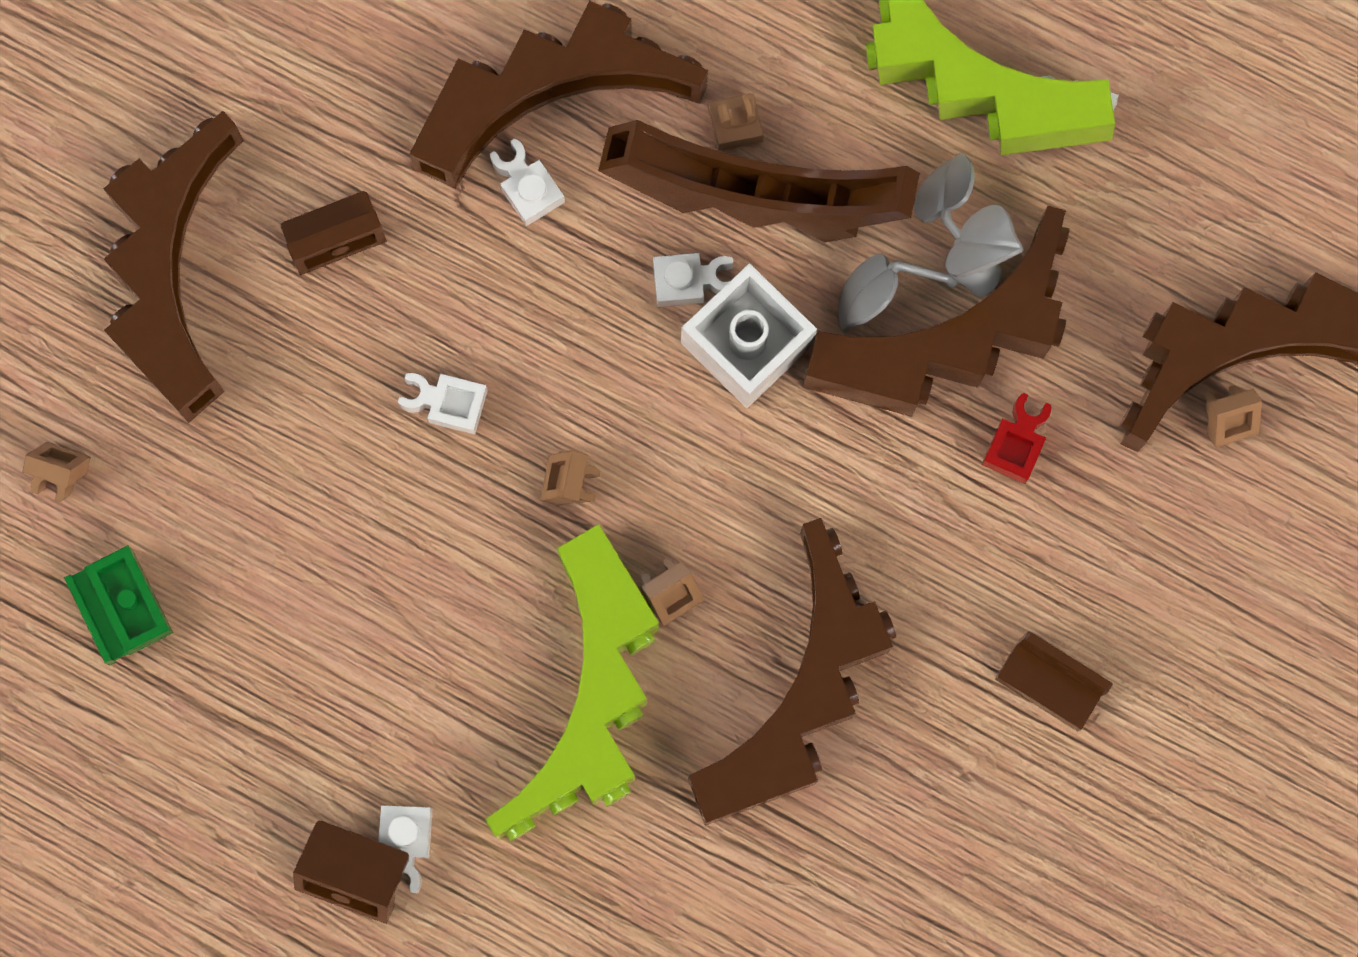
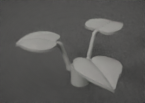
[838,153,1023,334]

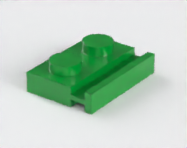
[64,545,173,666]

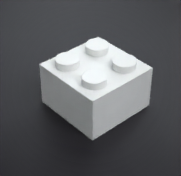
[681,263,817,408]

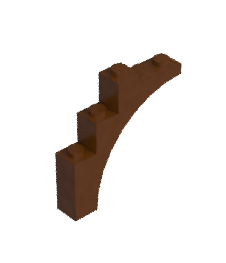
[409,0,708,189]
[103,111,244,423]
[598,120,920,243]
[803,206,1070,417]
[1120,272,1358,452]
[688,518,896,826]

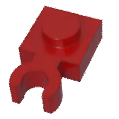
[982,393,1051,484]

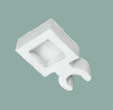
[490,138,565,226]
[653,253,733,307]
[398,373,488,435]
[379,805,432,893]

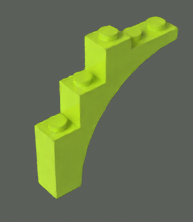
[865,0,1115,156]
[485,524,659,841]

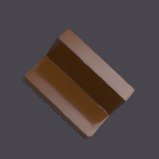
[281,191,387,276]
[995,631,1113,732]
[293,821,409,924]

